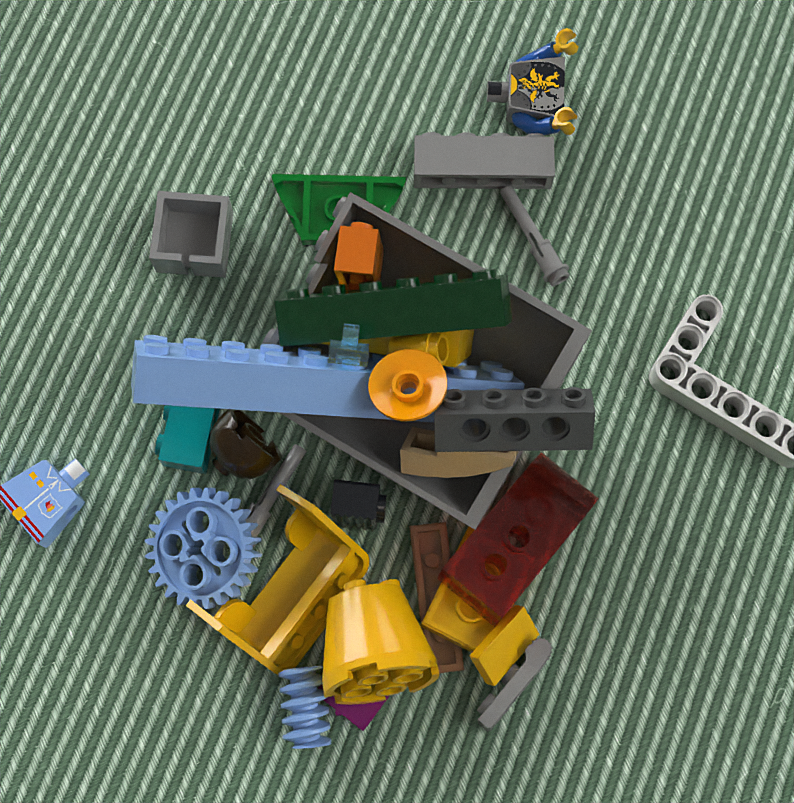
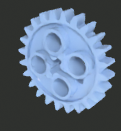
[145,487,262,609]

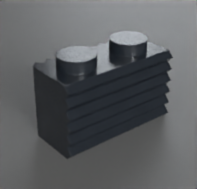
[330,479,387,532]

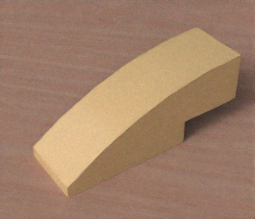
[400,427,518,478]

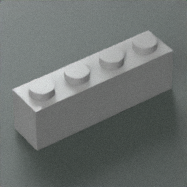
[414,132,555,189]

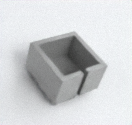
[149,191,234,278]

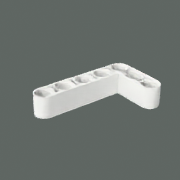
[649,295,794,468]

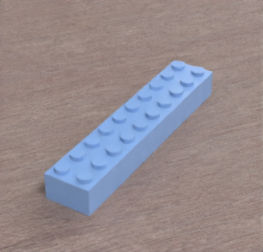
[131,335,525,422]

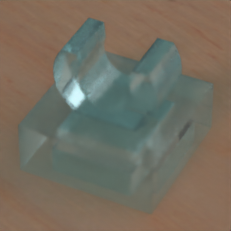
[328,323,369,367]

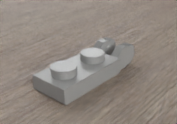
[477,637,553,732]

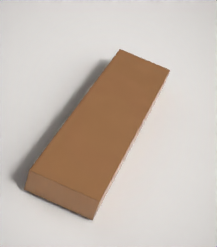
[409,522,464,673]

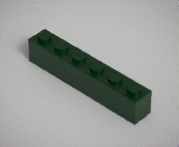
[274,269,512,346]

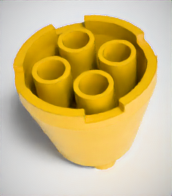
[322,579,439,705]

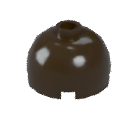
[210,409,282,480]

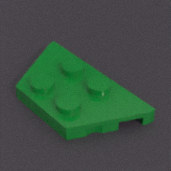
[272,174,406,245]

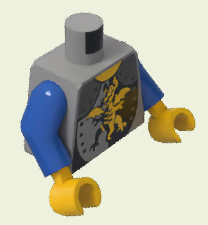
[486,28,579,135]

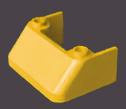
[186,484,370,675]

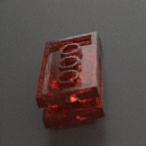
[437,452,599,627]

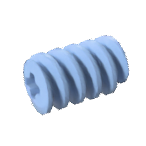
[279,666,331,749]

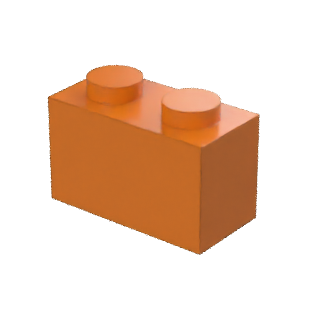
[334,222,384,290]

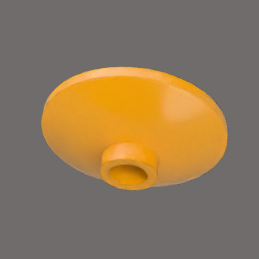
[368,349,447,421]

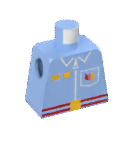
[0,458,90,548]

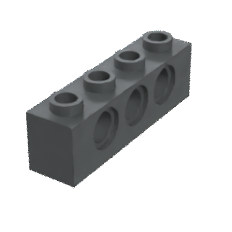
[434,387,595,452]

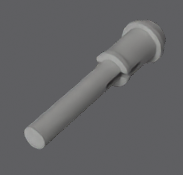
[500,185,570,286]
[245,444,307,548]

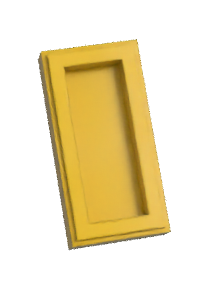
[469,605,540,686]

